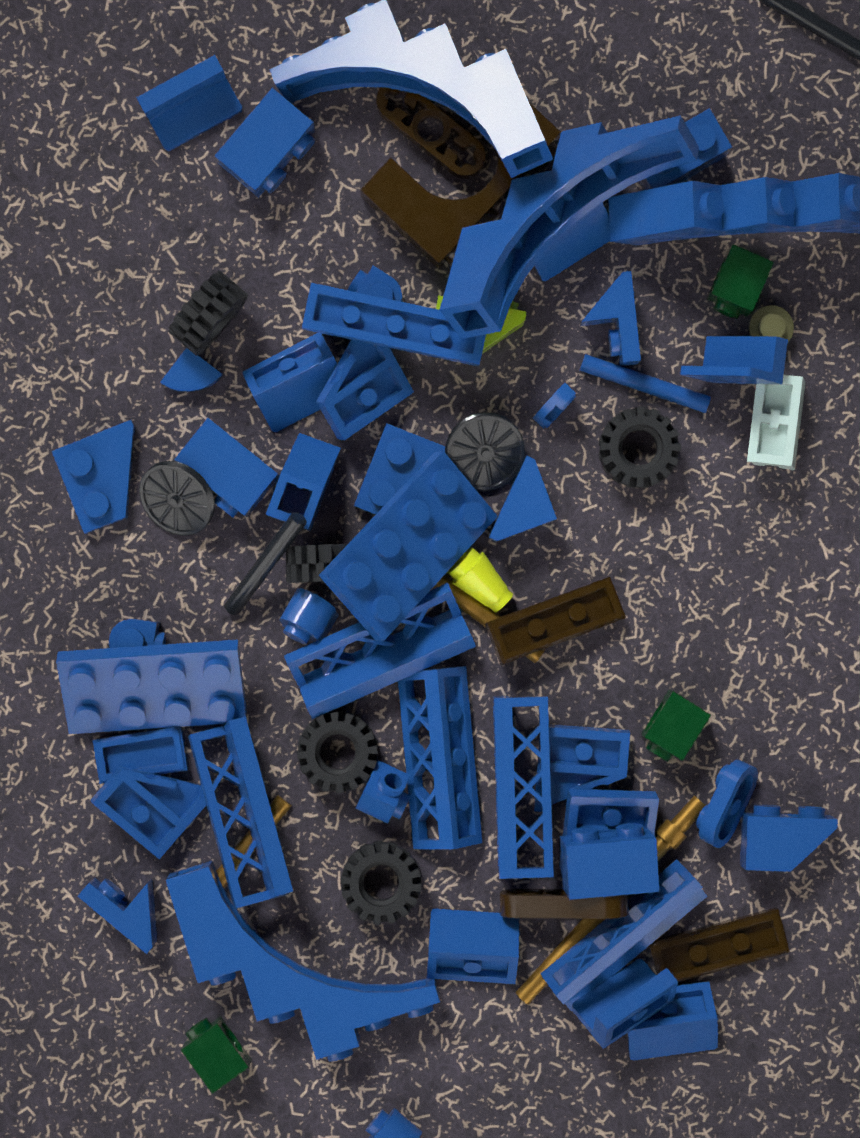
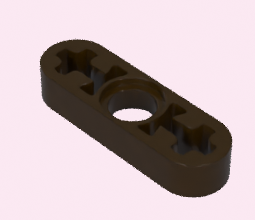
[376,87,485,179]
[499,889,629,919]

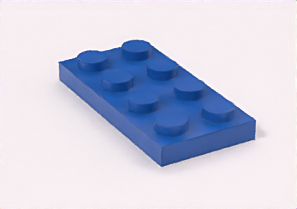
[319,451,498,641]
[56,640,247,734]

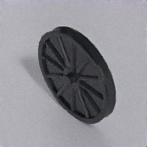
[445,412,525,491]
[139,461,215,536]

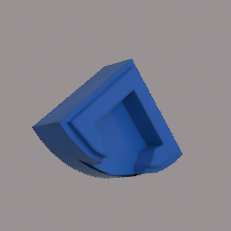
[160,348,223,392]
[532,383,576,429]

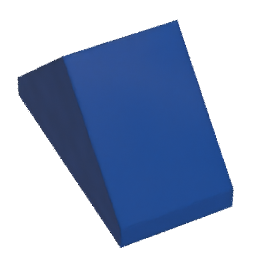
[488,456,557,542]

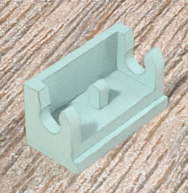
[747,375,805,470]

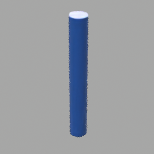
[579,354,711,413]

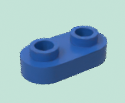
[696,760,758,848]

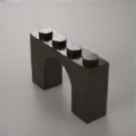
[360,103,561,269]

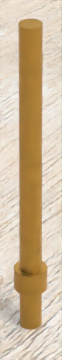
[515,795,706,1005]

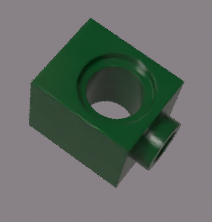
[706,244,774,319]
[641,690,711,762]
[181,1016,252,1094]

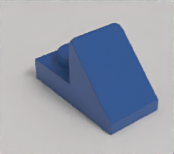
[580,271,641,366]
[78,878,157,954]

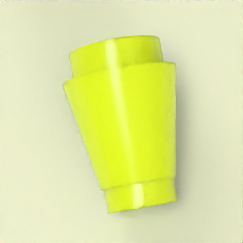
[447,547,513,613]

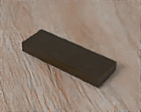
[485,577,626,666]
[649,907,790,982]

